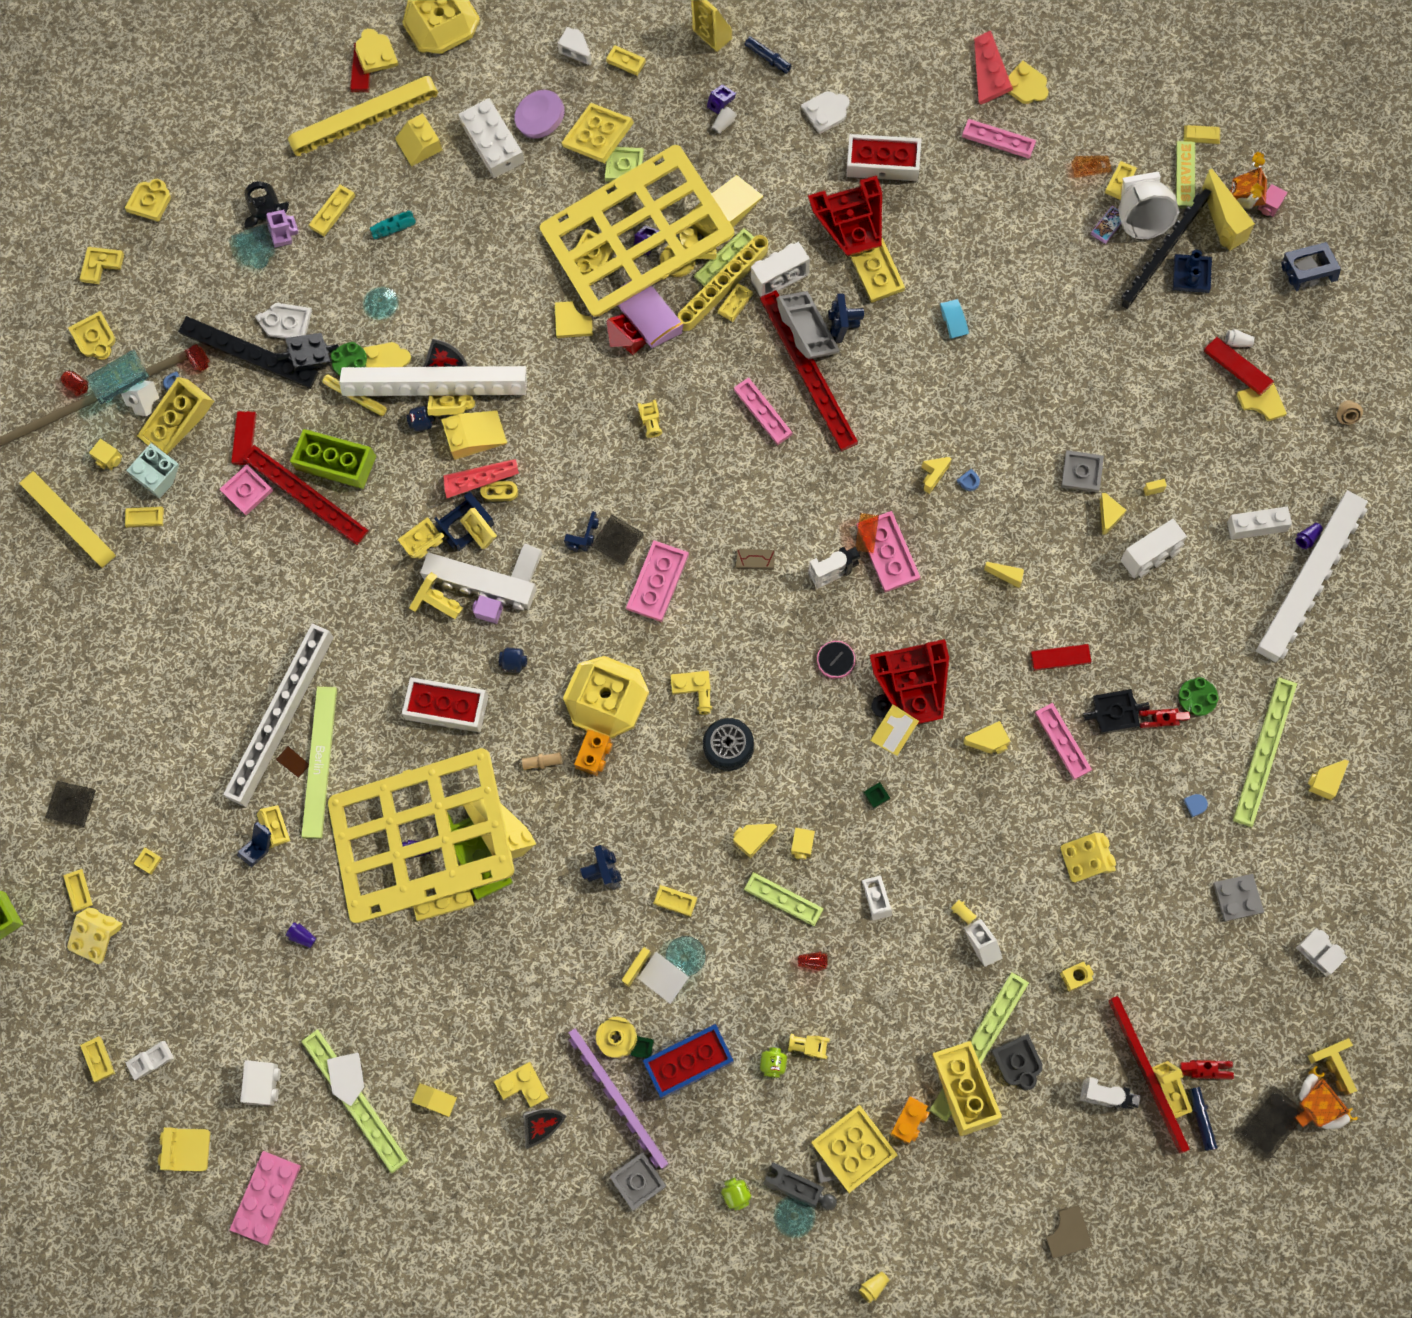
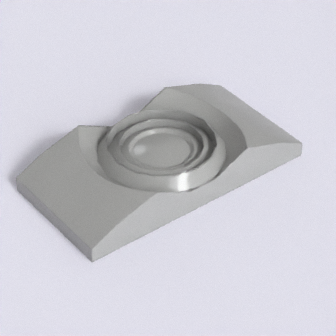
[777,291,840,359]

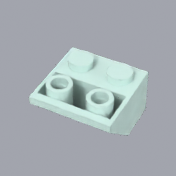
[126,443,179,499]

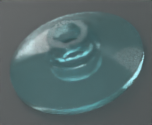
[363,287,399,320]
[666,936,706,976]
[774,1196,815,1238]

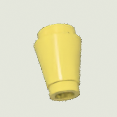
[859,1271,890,1303]

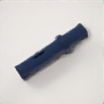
[745,36,792,74]
[1187,1087,1218,1151]

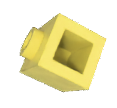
[89,439,122,470]

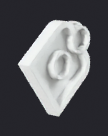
[801,91,849,134]

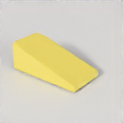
[984,562,1024,588]

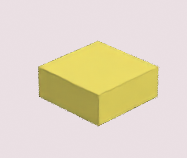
[1143,479,1167,496]
[134,848,162,874]

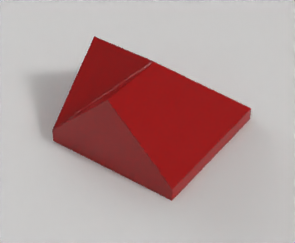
[606,314,647,355]

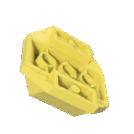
[402,0,480,54]
[563,656,649,739]

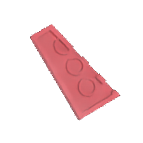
[974,30,1013,105]
[443,459,519,498]

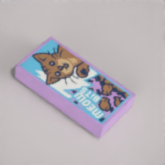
[1091,206,1121,244]

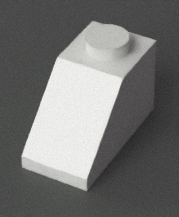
[558,27,592,65]
[963,919,1002,967]

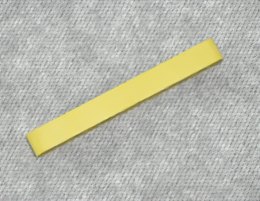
[288,76,438,156]

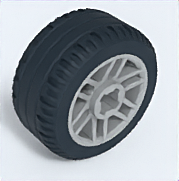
[703,718,754,771]

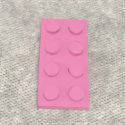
[857,511,921,593]
[626,540,689,622]
[230,1151,301,1245]

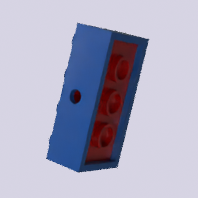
[643,1024,734,1100]

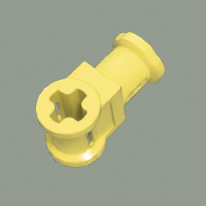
[637,399,663,438]
[788,1034,830,1060]

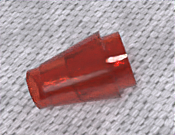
[798,951,828,971]

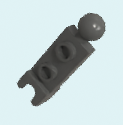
[763,1163,837,1210]

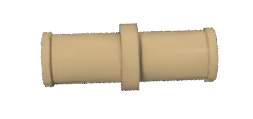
[522,752,562,770]

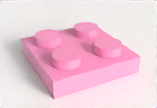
[220,465,273,516]

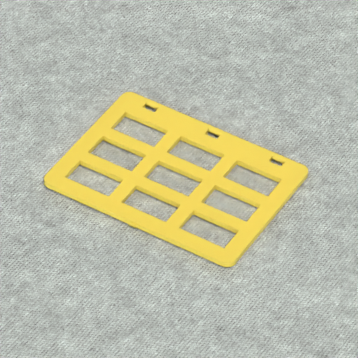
[540,145,735,317]
[328,748,514,923]

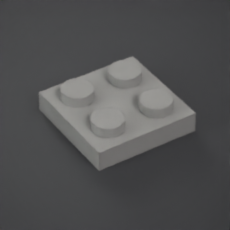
[1061,450,1104,493]
[1213,874,1264,922]
[609,1152,667,1211]

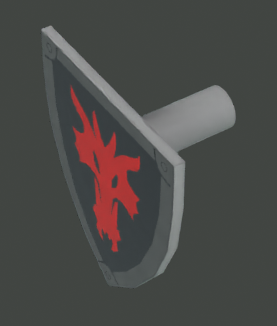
[423,338,468,367]
[523,1108,567,1149]

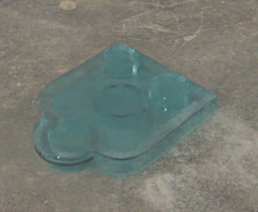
[231,223,275,269]

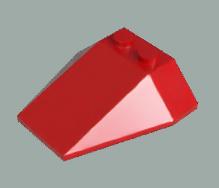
[808,175,882,257]
[869,639,949,724]

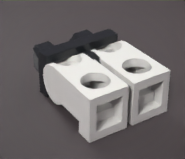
[808,547,860,589]
[1080,1077,1140,1111]

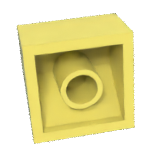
[395,113,442,167]

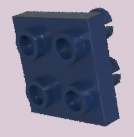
[1172,250,1212,293]
[828,293,864,343]
[580,845,622,890]

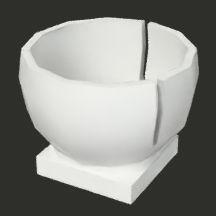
[1118,172,1179,239]

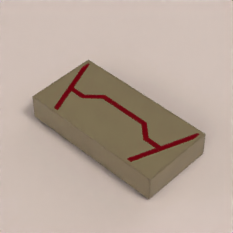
[736,549,775,570]

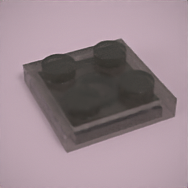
[592,515,644,566]
[45,781,96,827]

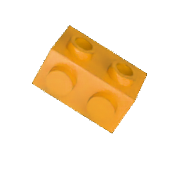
[574,729,613,776]
[890,1096,929,1144]

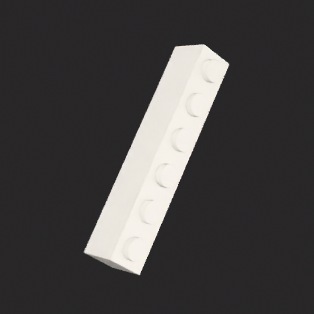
[420,552,537,610]

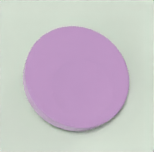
[515,90,564,138]

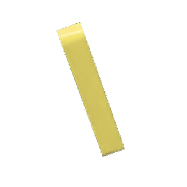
[678,235,768,331]
[19,471,116,568]

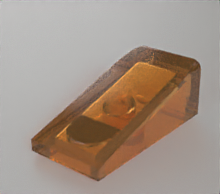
[1071,156,1112,178]
[855,513,879,553]

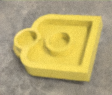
[355,29,398,74]
[1008,61,1049,104]
[125,179,171,222]
[575,229,614,276]
[68,311,116,360]
[363,342,411,367]
[427,395,475,417]

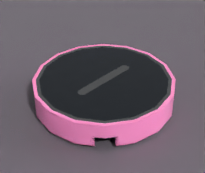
[817,641,855,679]

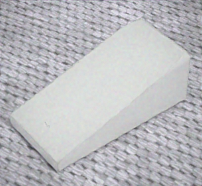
[511,544,542,582]
[862,875,892,920]

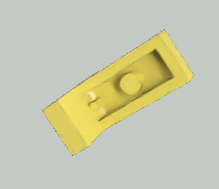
[409,572,463,619]
[1308,1038,1357,1095]
[1152,1061,1193,1118]

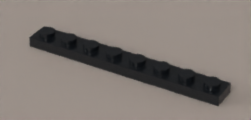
[1122,188,1212,309]
[178,316,319,389]

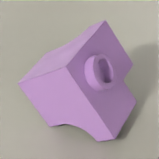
[266,210,298,248]

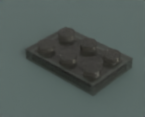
[1235,1085,1304,1161]

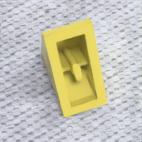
[1099,493,1126,535]
[412,1083,457,1117]

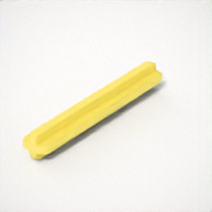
[322,375,387,416]

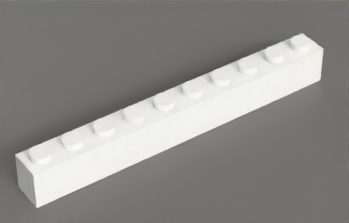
[340,366,527,396]
[1256,490,1368,662]
[223,624,334,807]

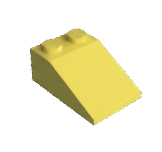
[441,411,507,460]

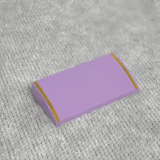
[618,274,683,348]

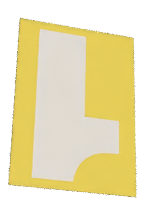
[870,705,919,756]

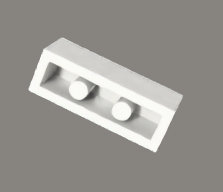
[1227,506,1292,540]

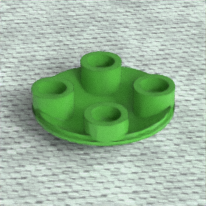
[331,342,367,376]
[1178,677,1219,716]

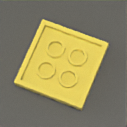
[561,103,634,163]
[811,1105,897,1194]

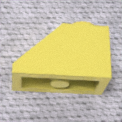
[963,721,1011,754]
[1308,760,1349,800]
[733,824,777,859]

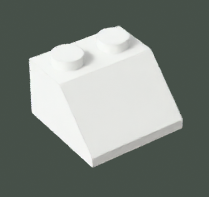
[240,1060,281,1106]

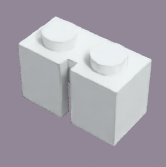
[1296,928,1347,977]

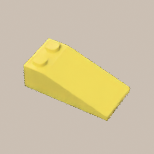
[691,0,732,52]
[1202,169,1255,251]
[690,175,763,237]
[137,377,214,454]
[463,799,536,859]
[932,1041,1002,1137]

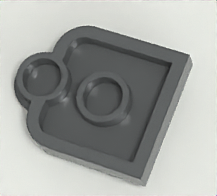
[991,1034,1043,1090]

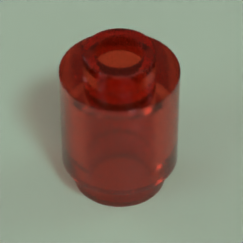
[185,343,210,372]
[60,370,88,396]

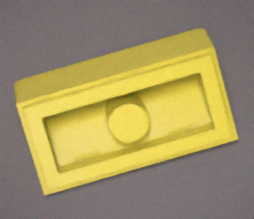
[257,805,290,849]

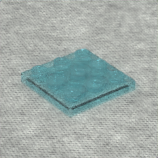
[86,349,149,404]

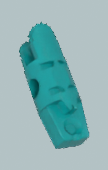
[370,210,416,239]

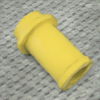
[697,689,712,715]
[951,900,977,925]

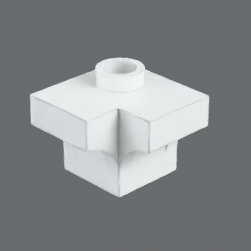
[119,380,159,416]

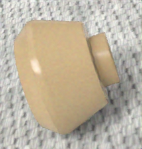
[1337,400,1363,425]

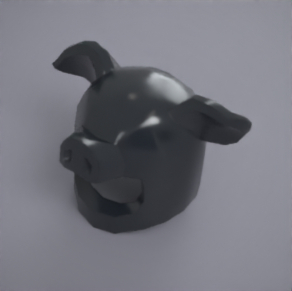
[244,181,289,229]

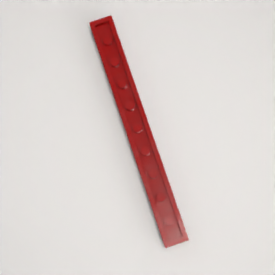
[760,290,858,452]

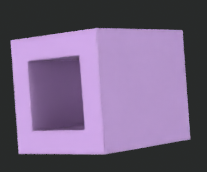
[472,595,503,624]

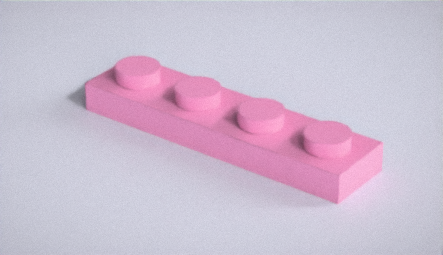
[962,119,1036,159]
[734,378,792,446]
[1035,703,1092,780]

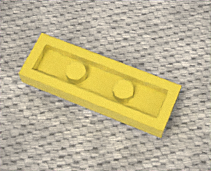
[309,185,355,237]
[413,890,475,922]

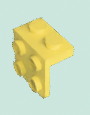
[397,517,444,559]
[1061,833,1116,882]
[67,907,123,964]
[158,1127,210,1171]

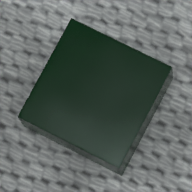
[863,782,890,809]
[630,1036,654,1059]

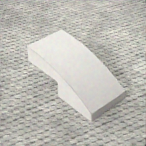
[126,1041,174,1080]

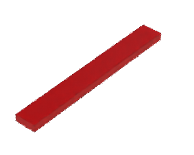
[242,445,369,545]
[1108,996,1190,1154]

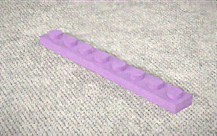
[568,1028,669,1169]

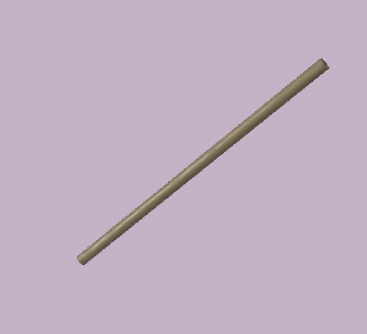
[0,343,212,447]

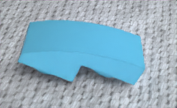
[940,299,969,339]

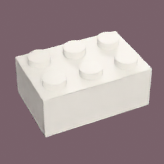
[751,241,810,297]
[1121,519,1187,578]

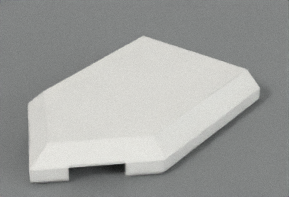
[255,303,312,339]

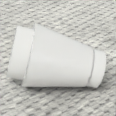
[712,107,737,134]
[1225,329,1254,348]

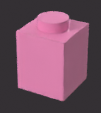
[1258,184,1287,217]

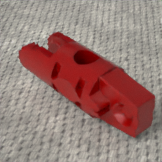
[1139,708,1190,728]
[1179,1060,1234,1080]

